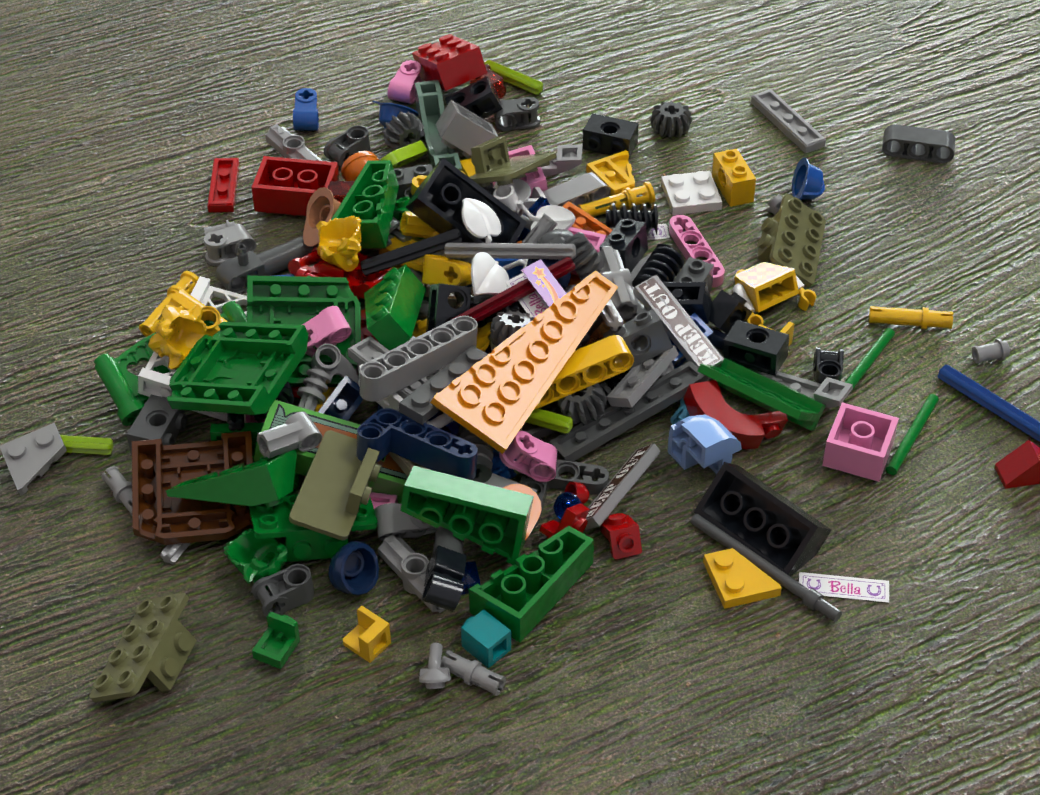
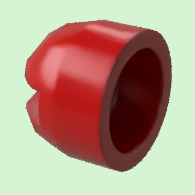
[564,481,590,506]

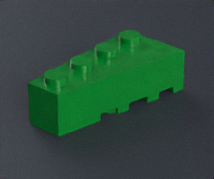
[331,160,399,249]

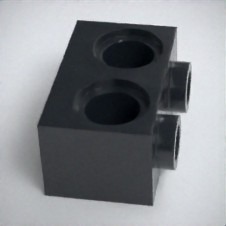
[445,76,503,119]
[426,283,474,332]

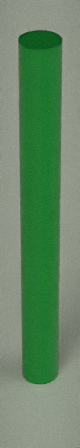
[845,328,895,399]
[886,394,939,475]

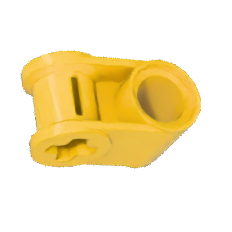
[422,254,472,286]

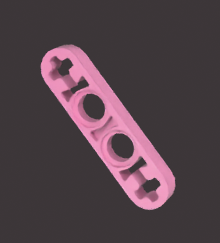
[669,215,725,288]

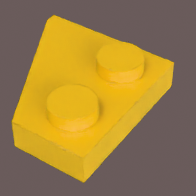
[586,150,635,196]
[703,548,782,609]

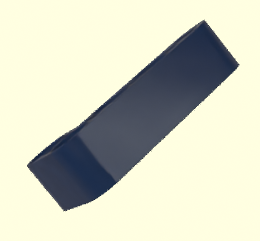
[356,408,478,480]

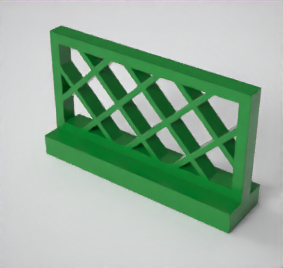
[697,358,826,431]

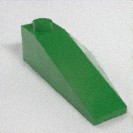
[166,449,297,508]

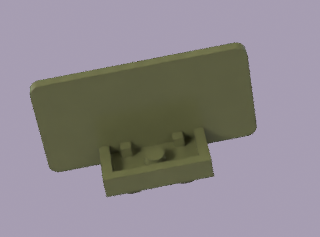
[469,136,557,187]
[757,193,826,286]
[289,430,382,540]
[89,592,197,702]

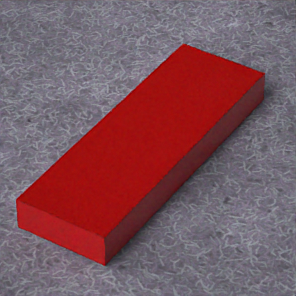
[207,158,240,212]

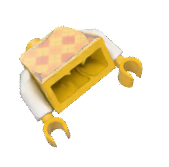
[733,262,816,326]

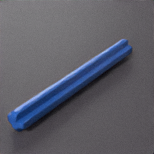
[938,365,1040,442]

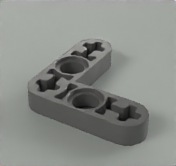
[520,459,609,528]

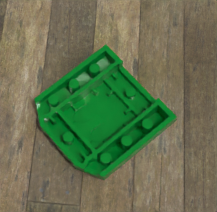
[247,275,361,387]
[167,321,309,415]

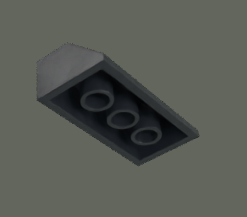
[405,158,527,243]
[694,462,832,577]

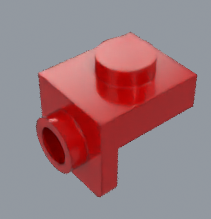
[539,503,590,539]
[600,513,642,560]

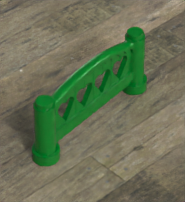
[94,301,247,426]

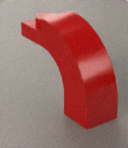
[683,380,788,449]

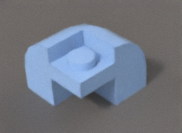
[667,414,742,475]

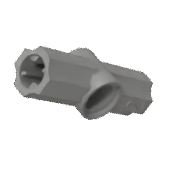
[265,124,322,161]
[598,246,638,319]
[378,535,446,613]

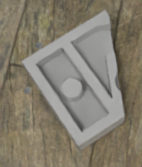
[0,423,67,496]

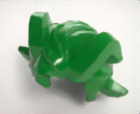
[223,529,288,591]

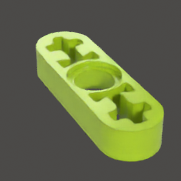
[380,140,428,169]

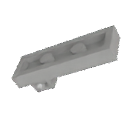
[606,345,679,408]

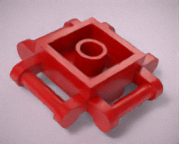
[288,246,392,300]

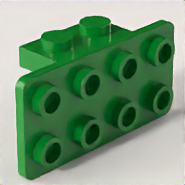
[249,494,378,562]

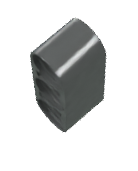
[882,124,956,163]

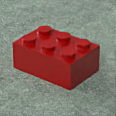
[412,34,487,91]
[251,156,340,216]

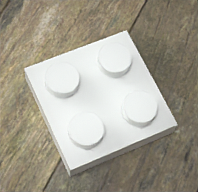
[661,171,722,215]

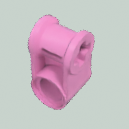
[388,60,423,104]
[302,306,352,357]
[499,431,557,482]

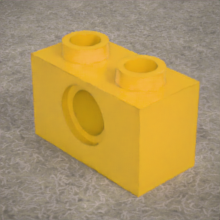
[712,149,756,207]

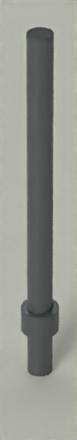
[690,514,842,622]

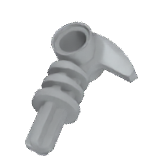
[297,344,359,411]

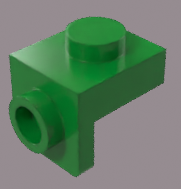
[252,612,300,669]

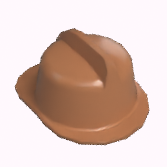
[303,187,341,247]

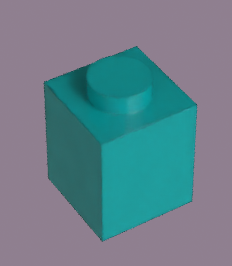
[461,609,511,668]

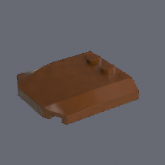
[132,431,253,545]

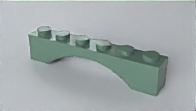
[415,80,462,171]

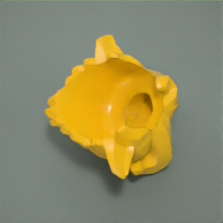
[316,216,362,272]
[148,303,207,370]

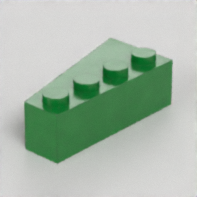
[364,264,426,351]
[400,466,534,565]
[469,526,594,642]

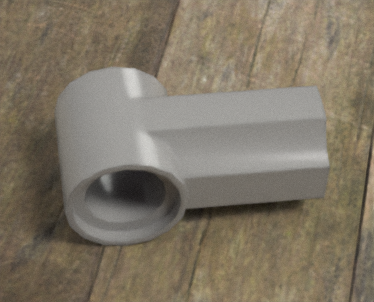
[257,411,322,458]

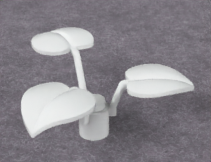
[493,179,576,230]
[461,198,529,296]

